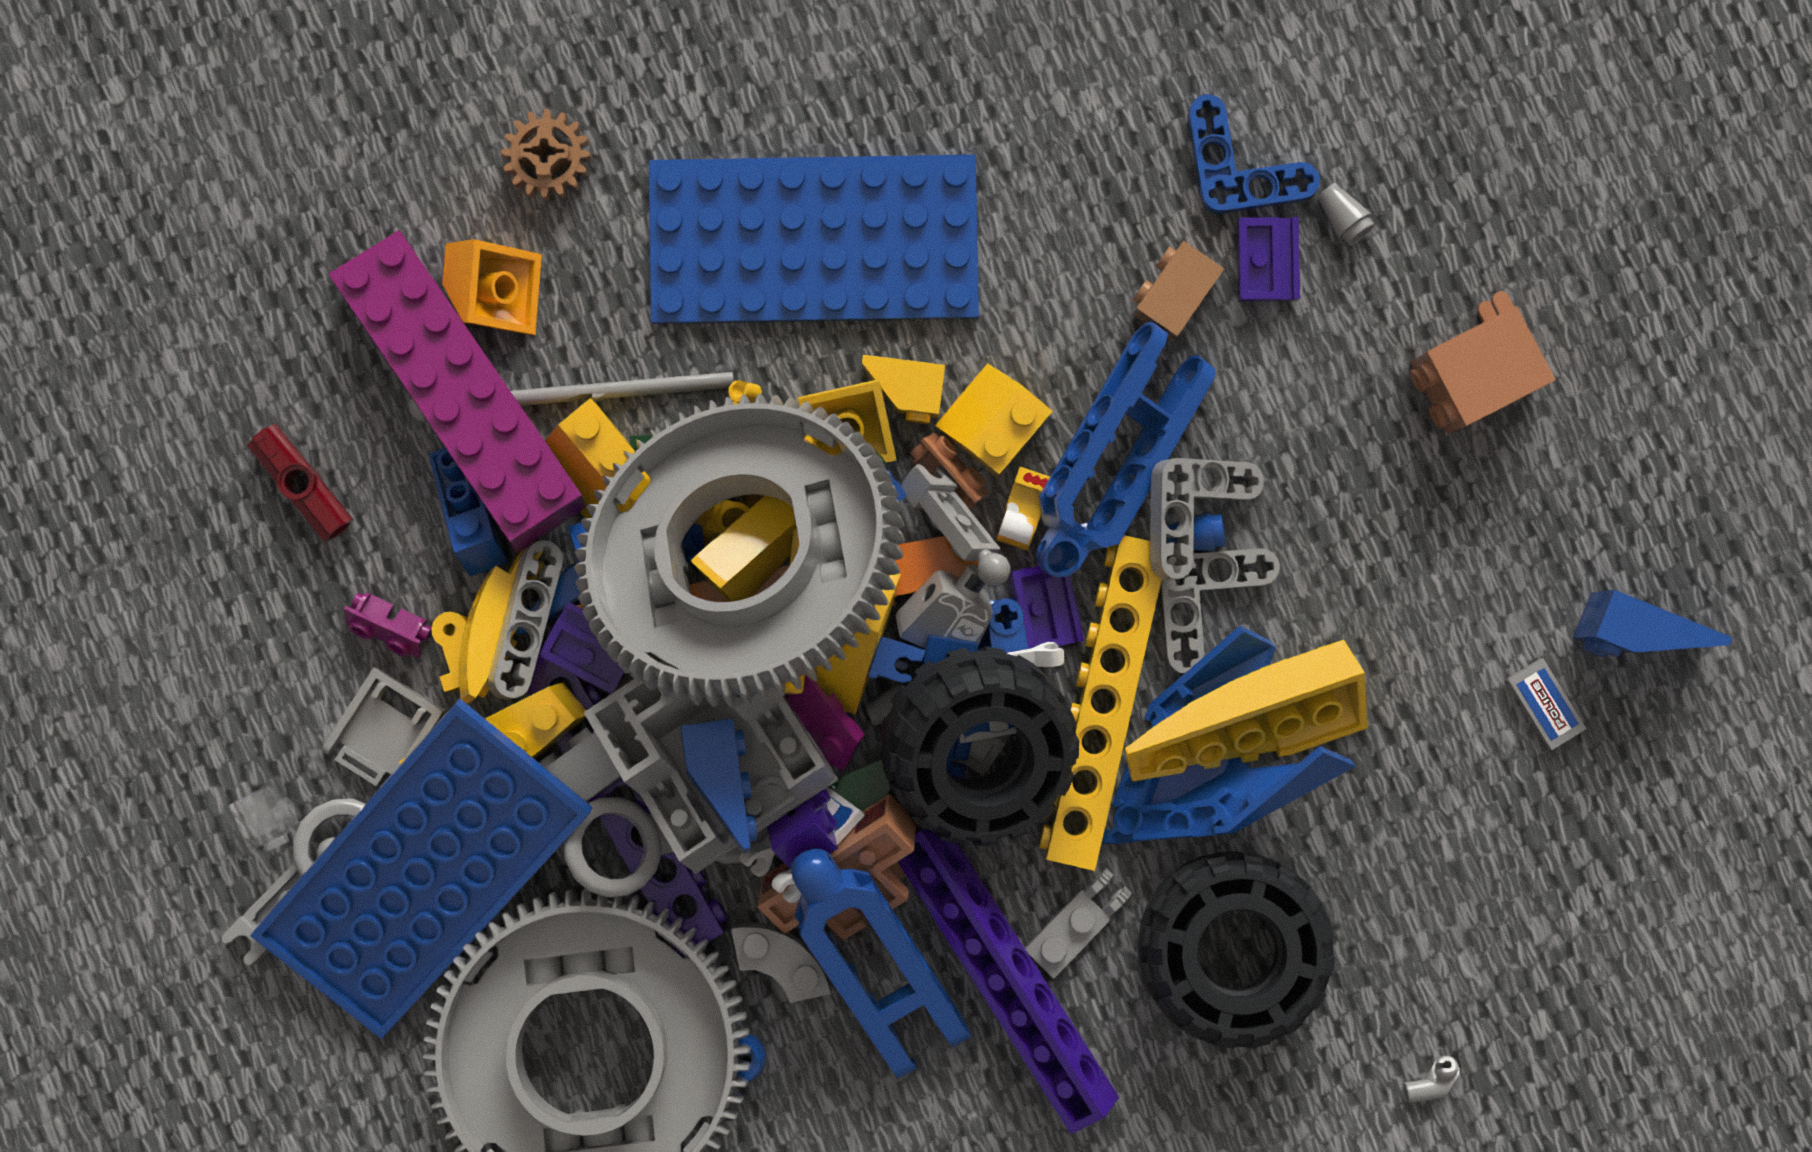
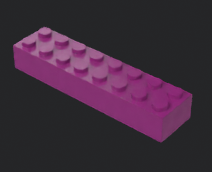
[329,230,587,553]

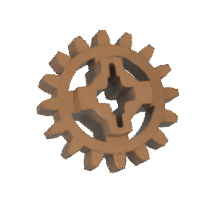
[501,109,592,201]

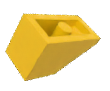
[862,355,945,424]

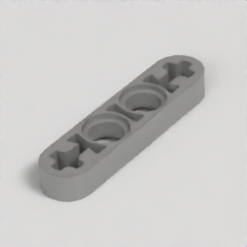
[488,540,563,700]

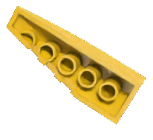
[1125,640,1368,781]

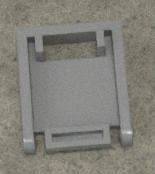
[321,667,446,786]

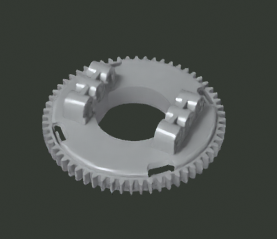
[574,394,905,707]
[423,888,751,1152]

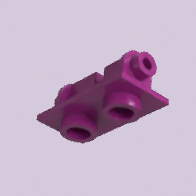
[344,592,432,659]

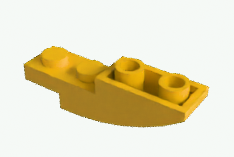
[459,542,544,704]

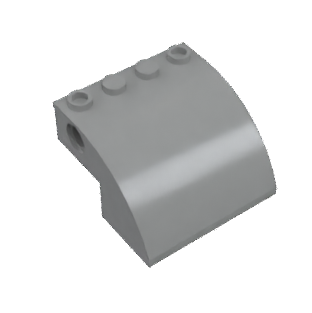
[584,660,838,874]

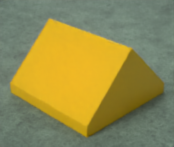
[798,379,897,463]

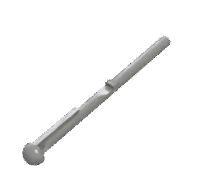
[409,372,734,422]

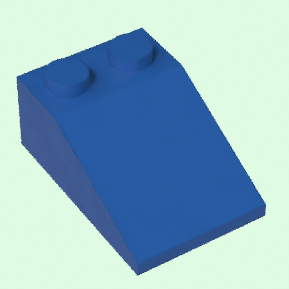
[1573,589,1733,658]

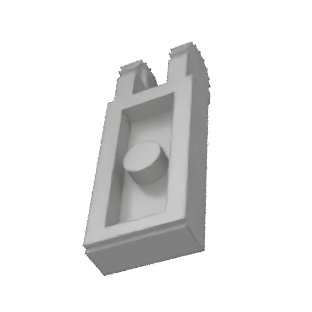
[1024,868,1132,979]

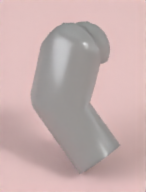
[1404,1056,1460,1103]

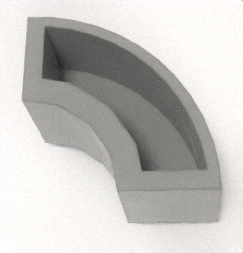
[731,923,832,1003]

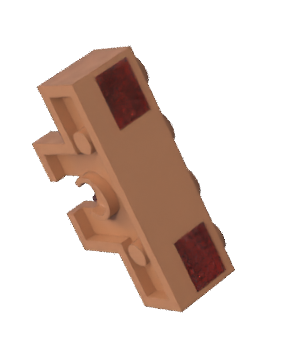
[757,794,916,941]

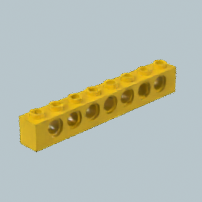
[1039,535,1162,871]

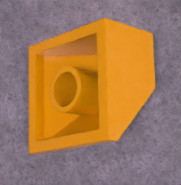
[442,239,542,335]

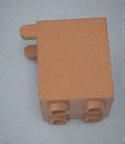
[1409,291,1556,434]

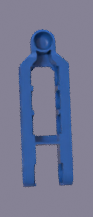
[1036,322,1215,577]
[791,849,972,1079]

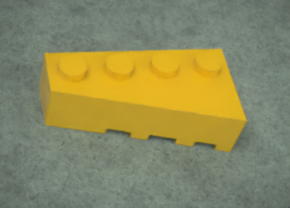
[398,682,587,765]

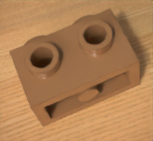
[1132,240,1224,342]

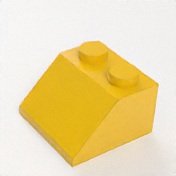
[935,363,1053,478]

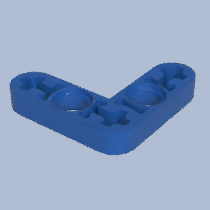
[1188,94,1320,214]

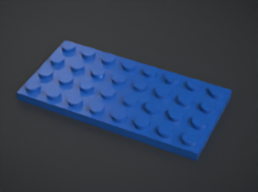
[649,154,979,324]
[250,698,593,1039]

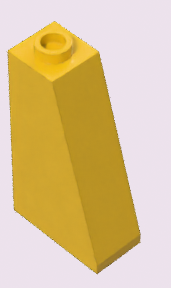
[691,495,797,602]

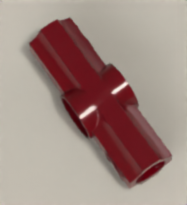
[247,423,354,542]

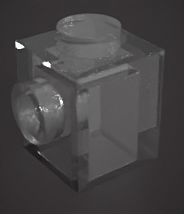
[228,785,298,853]

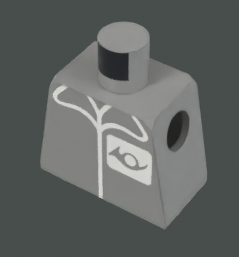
[895,564,993,648]

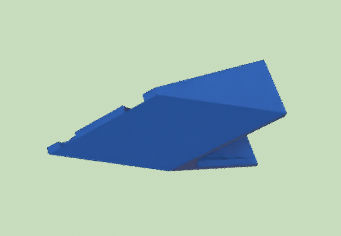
[1101,626,1356,845]

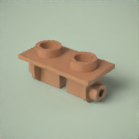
[910,432,989,510]

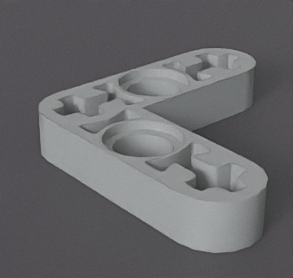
[1150,458,1264,580]
[1160,548,1280,674]

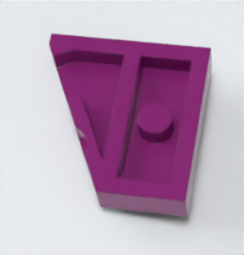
[787,669,865,771]

